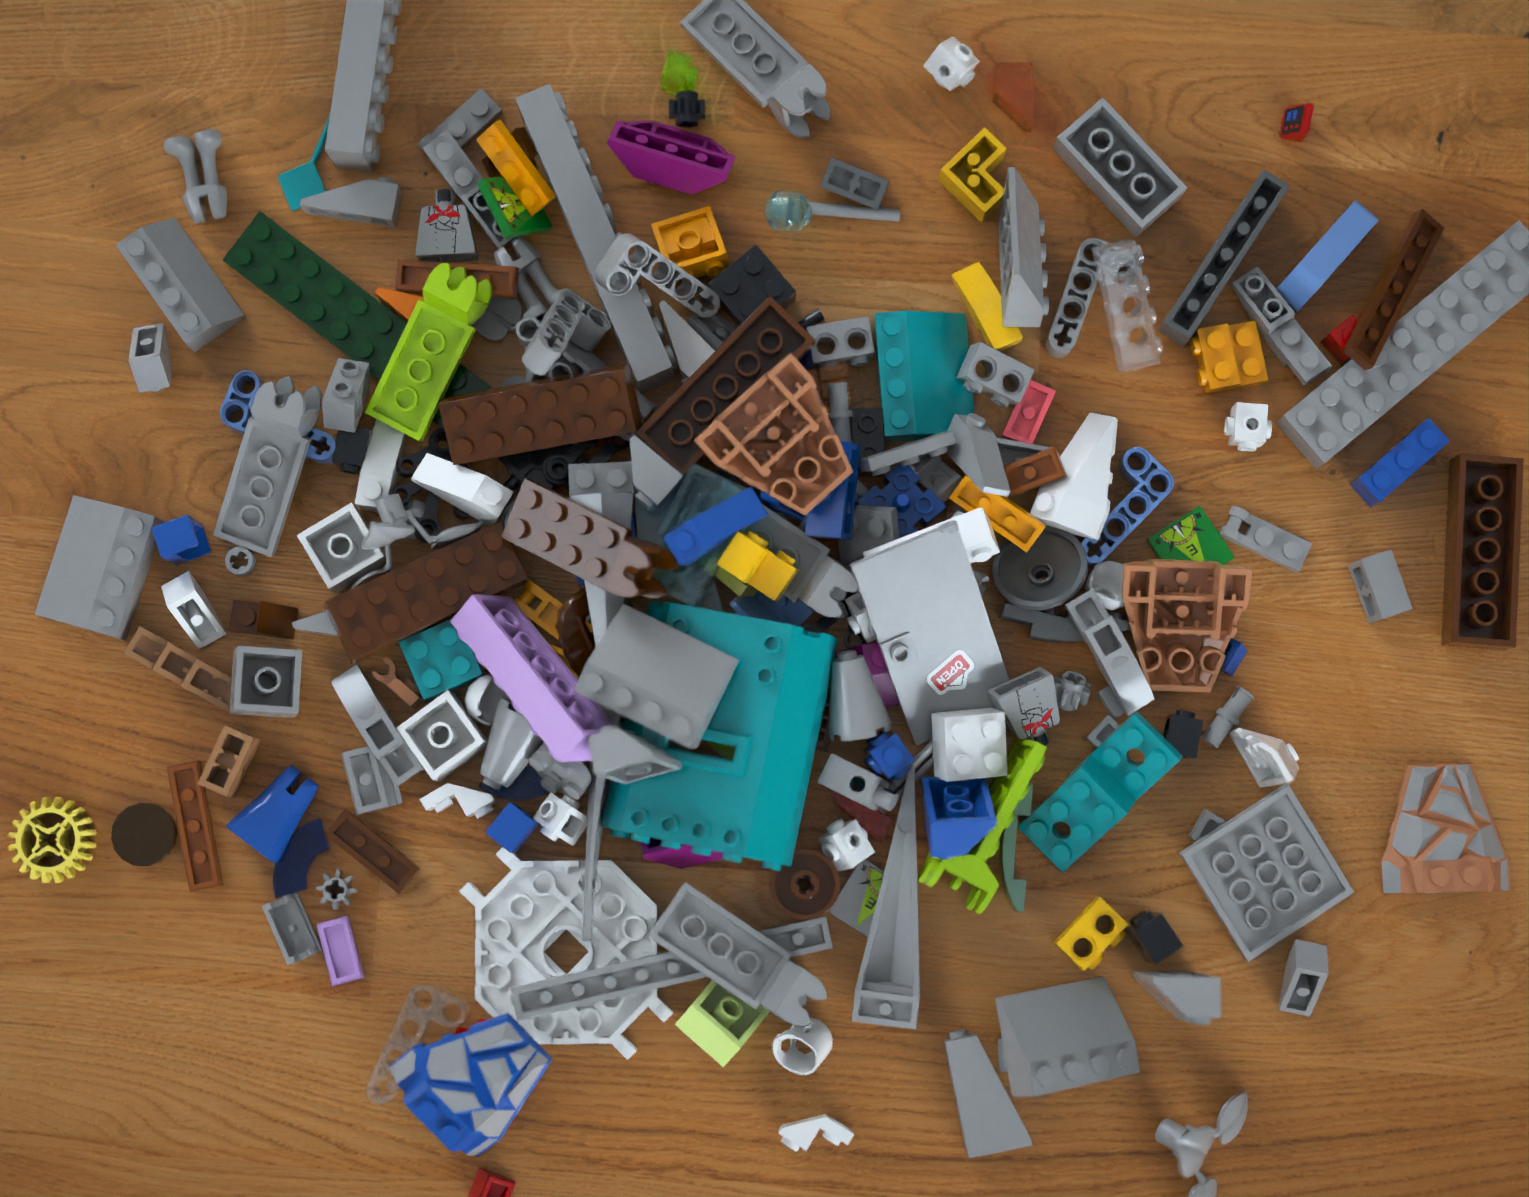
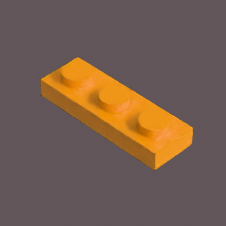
[476,120,556,216]
[949,474,1046,553]

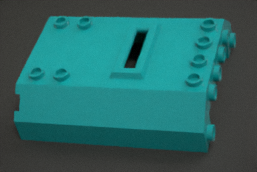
[601,602,838,871]

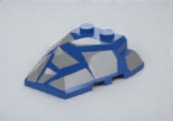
[390,1013,552,1157]

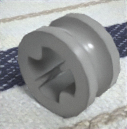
[225,547,256,576]

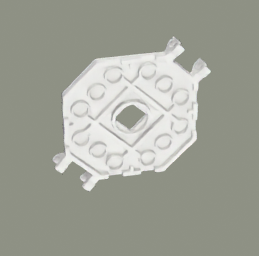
[459,847,673,1060]

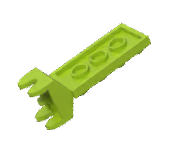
[364,263,492,441]
[918,737,1047,914]

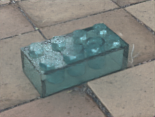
[654,463,747,607]

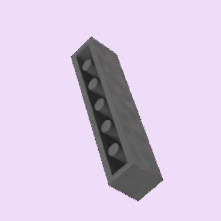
[1157,169,1290,347]

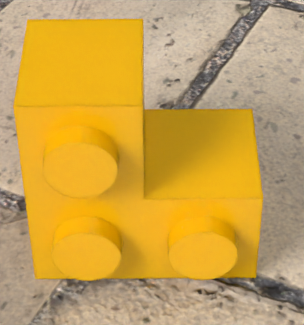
[938,127,1007,223]
[716,531,799,602]

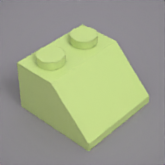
[674,980,769,1067]

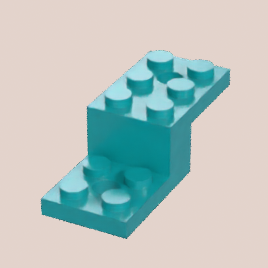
[1018,711,1183,872]

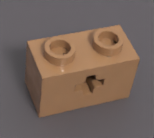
[197,725,261,798]

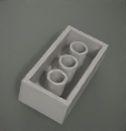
[1053,97,1188,238]

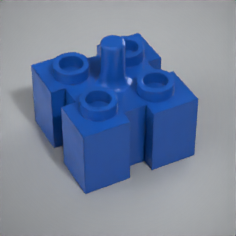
[856,463,946,539]

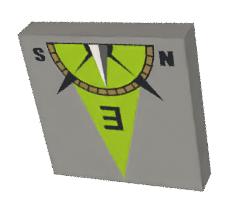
[828,859,884,937]

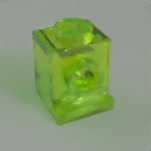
[660,49,700,94]

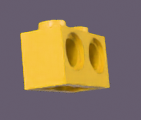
[1052,897,1128,971]

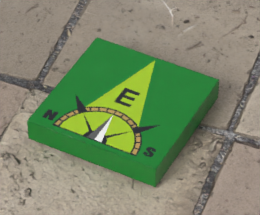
[477,176,552,238]
[1146,505,1235,565]

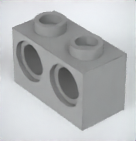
[806,316,875,372]
[956,342,1035,408]
[322,358,370,433]

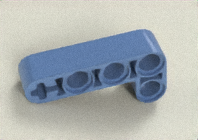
[1276,200,1379,312]
[220,370,336,465]
[1081,447,1174,567]

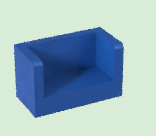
[151,515,212,565]
[486,802,540,853]

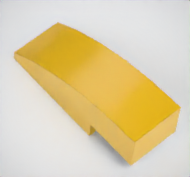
[951,262,1023,352]

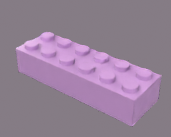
[450,594,613,762]

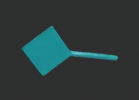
[277,115,330,212]

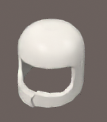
[772,1017,833,1075]

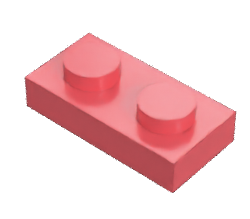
[1001,380,1056,444]

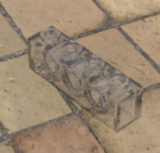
[1092,239,1163,373]

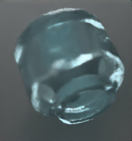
[765,190,812,233]

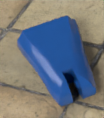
[226,765,319,864]

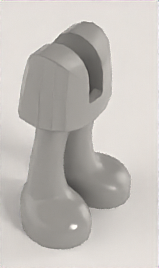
[163,129,227,224]
[494,236,573,323]

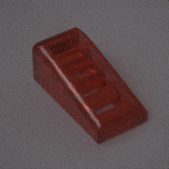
[832,792,892,843]

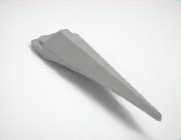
[568,462,634,719]
[582,706,625,941]
[852,765,921,1029]

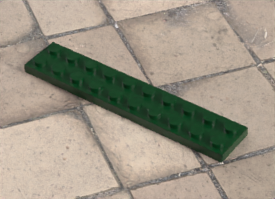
[222,211,493,428]

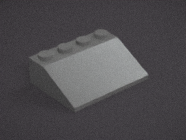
[998,167,1049,327]
[35,495,164,641]
[573,604,739,748]
[995,976,1140,1097]

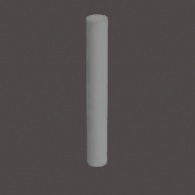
[807,202,900,222]

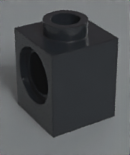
[332,427,372,474]
[1163,710,1203,759]

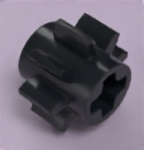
[669,91,705,128]

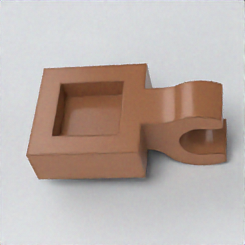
[372,658,423,709]

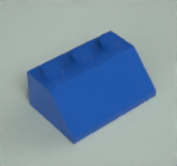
[921,777,996,859]

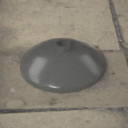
[992,526,1088,610]

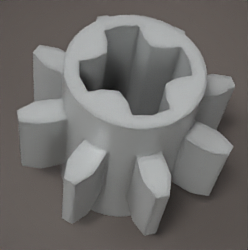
[1054,671,1091,711]
[316,869,359,910]

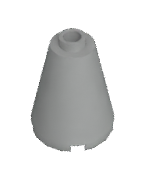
[828,650,892,741]
[480,698,545,790]

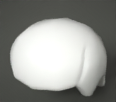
[1085,561,1124,610]
[464,675,511,726]

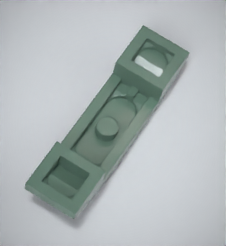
[999,783,1033,912]

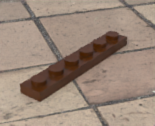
[1343,209,1444,370]

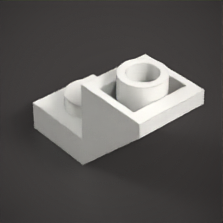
[420,783,498,819]
[778,1114,854,1151]

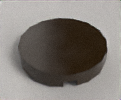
[111,803,177,866]

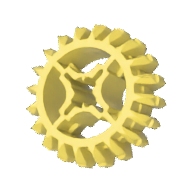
[8,797,97,883]

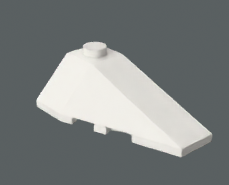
[1030,413,1118,540]
[1228,728,1299,788]

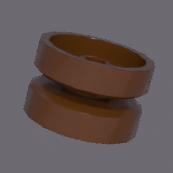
[769,849,840,920]

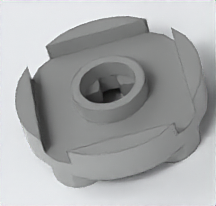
[529,743,592,800]

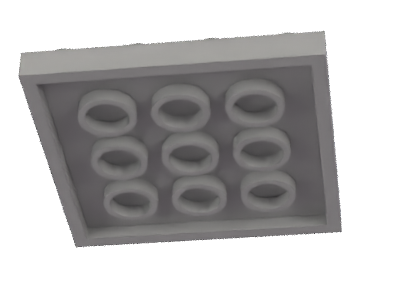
[1179,784,1354,962]

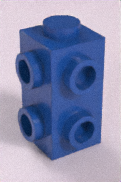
[863,730,915,779]

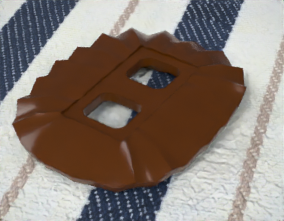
[555,587,635,678]

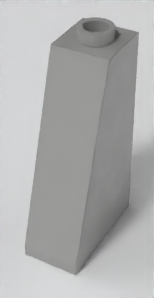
[943,1029,1032,1158]

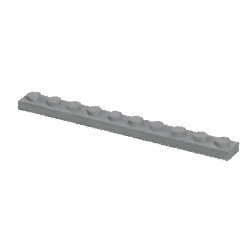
[510,916,833,1021]

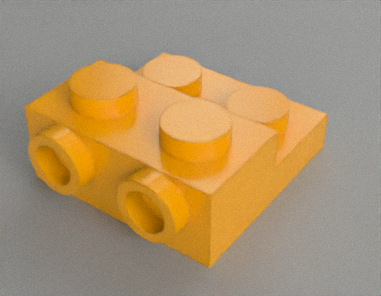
[651,206,730,286]
[1190,321,1269,394]

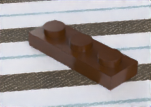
[325,809,420,894]

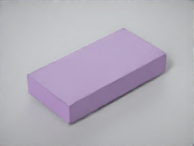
[316,915,365,986]

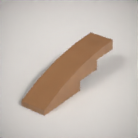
[123,625,238,717]

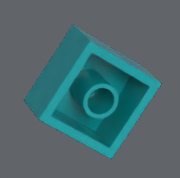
[399,618,486,703]

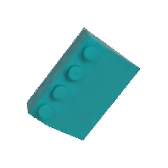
[873,311,974,443]

